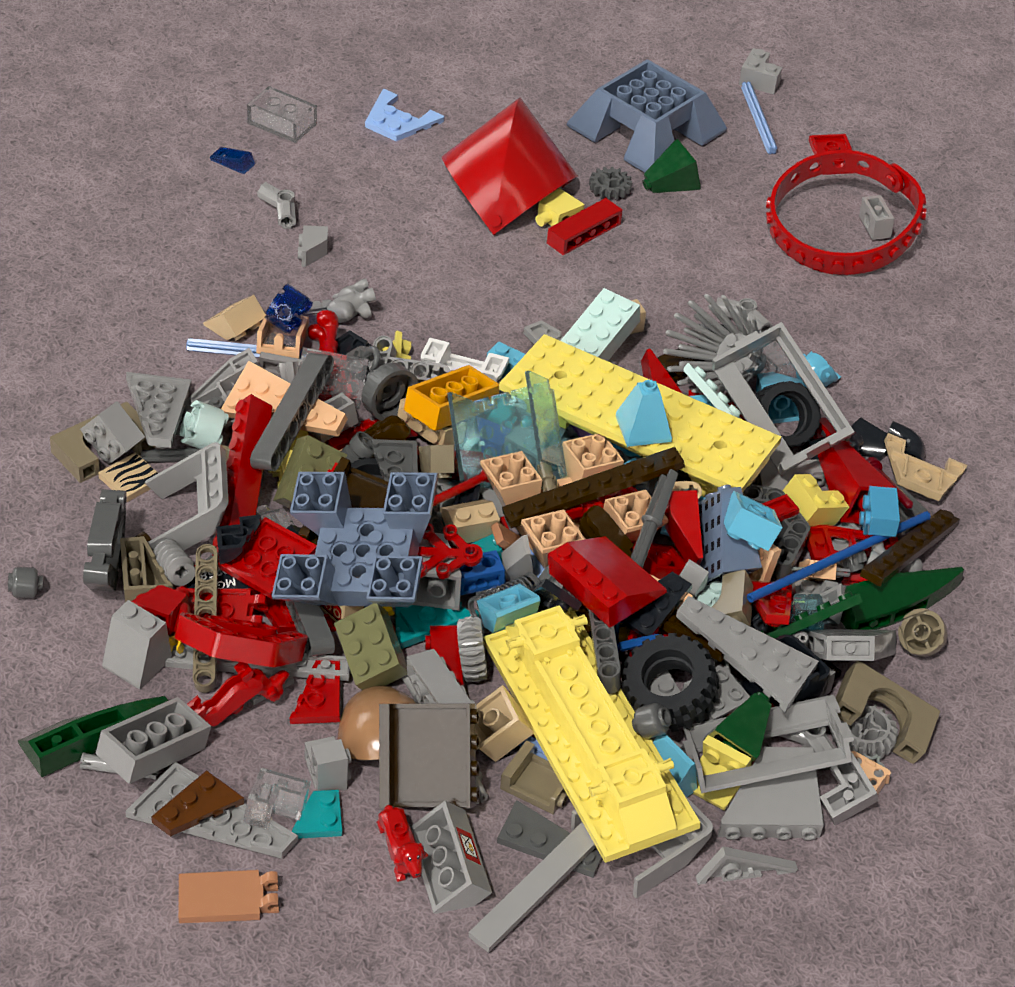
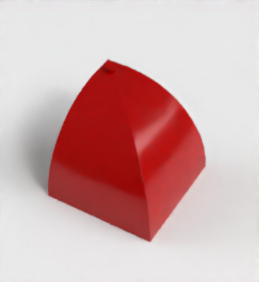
[441,97,578,235]

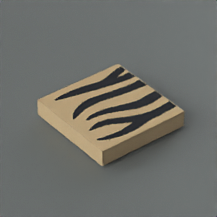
[98,452,158,503]

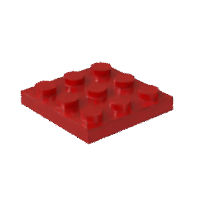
[218,517,317,599]

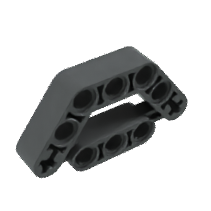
[743,484,810,580]
[83,489,127,592]

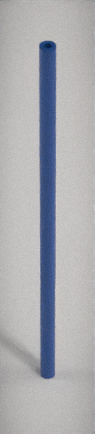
[747,511,931,603]

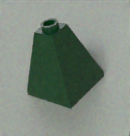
[642,139,701,193]
[703,692,772,763]

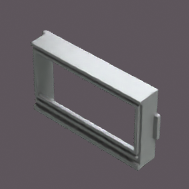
[712,322,855,475]
[683,695,854,794]

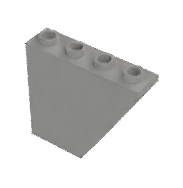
[803,629,896,661]
[718,747,824,840]

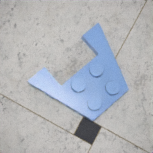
[365,89,445,141]

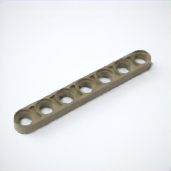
[193,544,219,693]

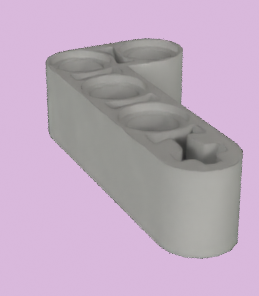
[368,335,450,384]

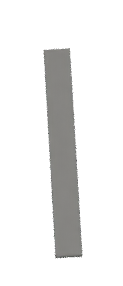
[164,644,350,681]
[469,822,596,953]

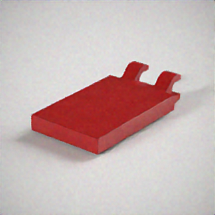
[186,588,270,624]

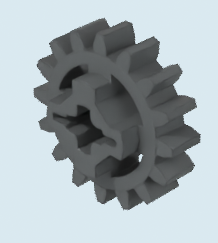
[589,167,632,200]

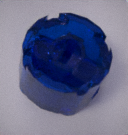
[264,284,313,334]

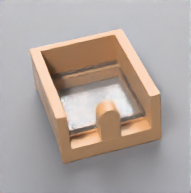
[256,311,309,359]

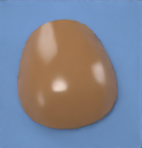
[337,686,418,760]

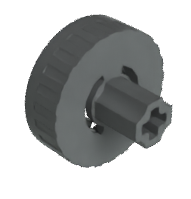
[361,362,418,421]

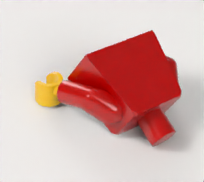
[131,585,191,654]

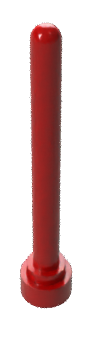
[433,469,490,507]

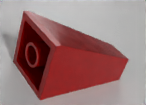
[818,440,895,524]

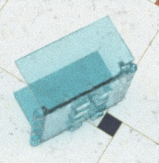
[447,371,567,489]

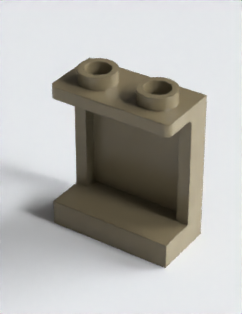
[500,740,568,815]

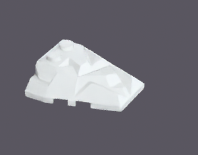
[419,338,510,382]

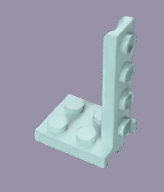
[684,363,741,419]

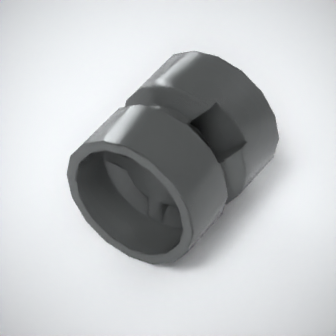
[341,431,375,463]

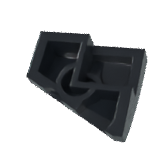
[849,417,888,461]
[216,515,261,564]

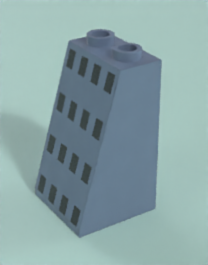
[698,485,762,585]

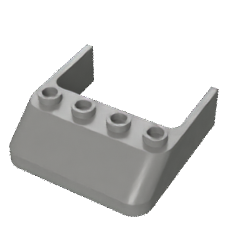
[145,442,228,551]
[571,796,713,898]

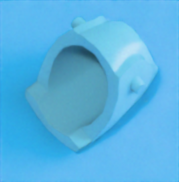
[796,351,841,388]

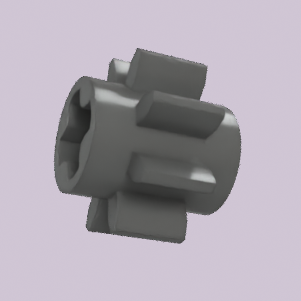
[838,551,868,573]

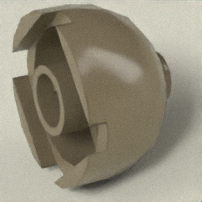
[898,608,948,657]

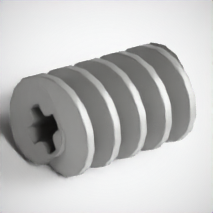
[153,539,195,586]

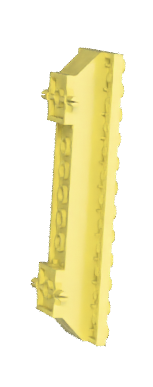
[499,334,781,497]
[483,605,700,863]

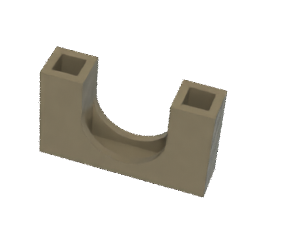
[50,401,156,483]
[675,570,753,627]
[836,661,940,764]

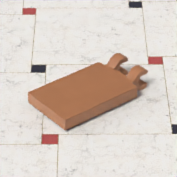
[178,870,279,923]

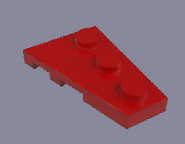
[289,660,340,724]

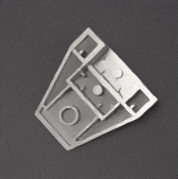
[184,348,261,428]

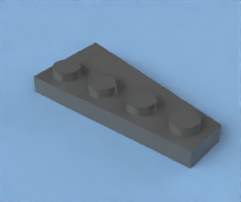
[371,439,418,482]
[497,800,602,878]

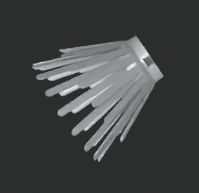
[663,294,766,393]

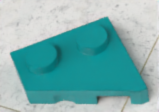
[292,790,342,839]

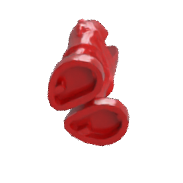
[308,310,339,364]

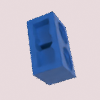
[455,550,505,595]

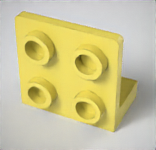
[693,735,751,810]

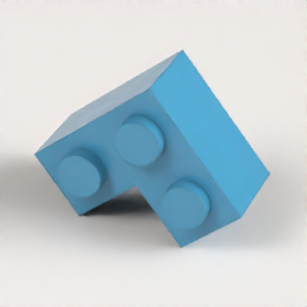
[859,486,900,537]

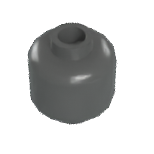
[8,567,43,598]
[632,703,672,739]

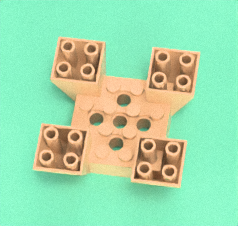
[480,434,668,569]

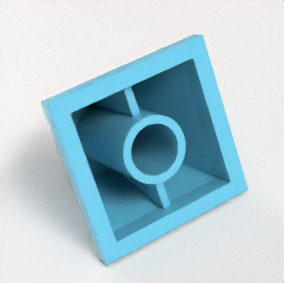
[756,372,804,424]
[615,380,672,447]

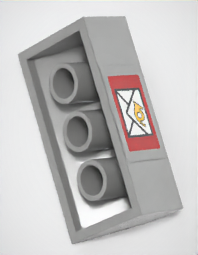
[410,800,492,914]

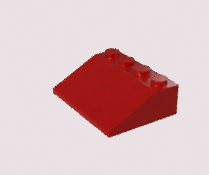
[548,536,667,628]

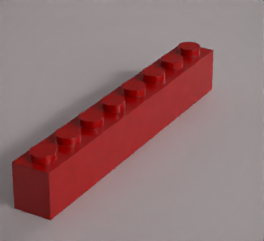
[212,394,273,558]

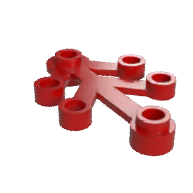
[418,523,483,579]

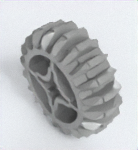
[457,616,488,682]
[831,703,898,761]

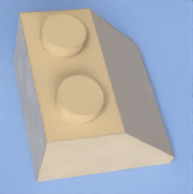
[203,295,266,341]
[440,499,500,546]
[475,685,533,762]

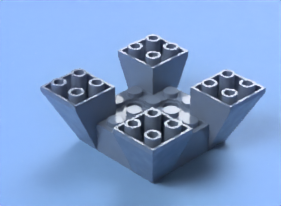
[567,59,727,172]
[272,472,438,607]

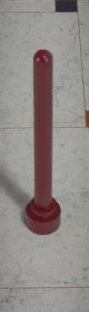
[866,457,913,509]

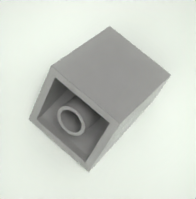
[412,533,462,610]
[102,600,172,690]

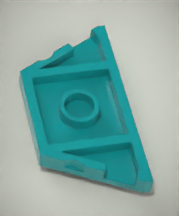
[395,602,479,649]

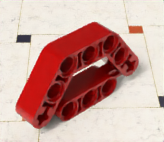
[174,613,308,667]

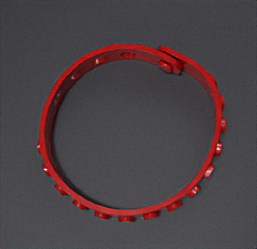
[766,150,927,275]

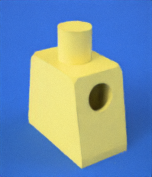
[535,188,585,227]

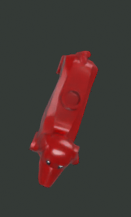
[187,662,290,726]
[376,805,428,882]

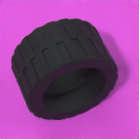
[755,381,821,448]

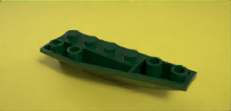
[840,567,964,630]
[18,696,168,778]

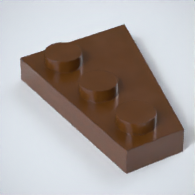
[151,770,244,837]

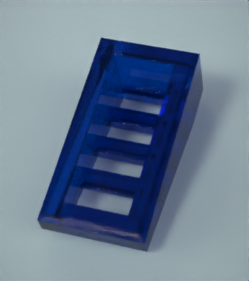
[210,147,255,174]

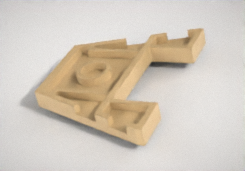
[884,433,967,501]

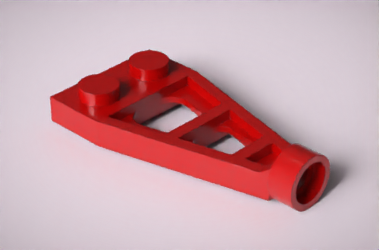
[806,525,898,561]

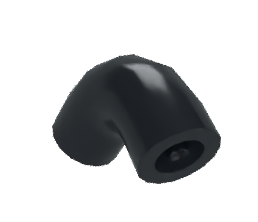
[888,421,925,461]

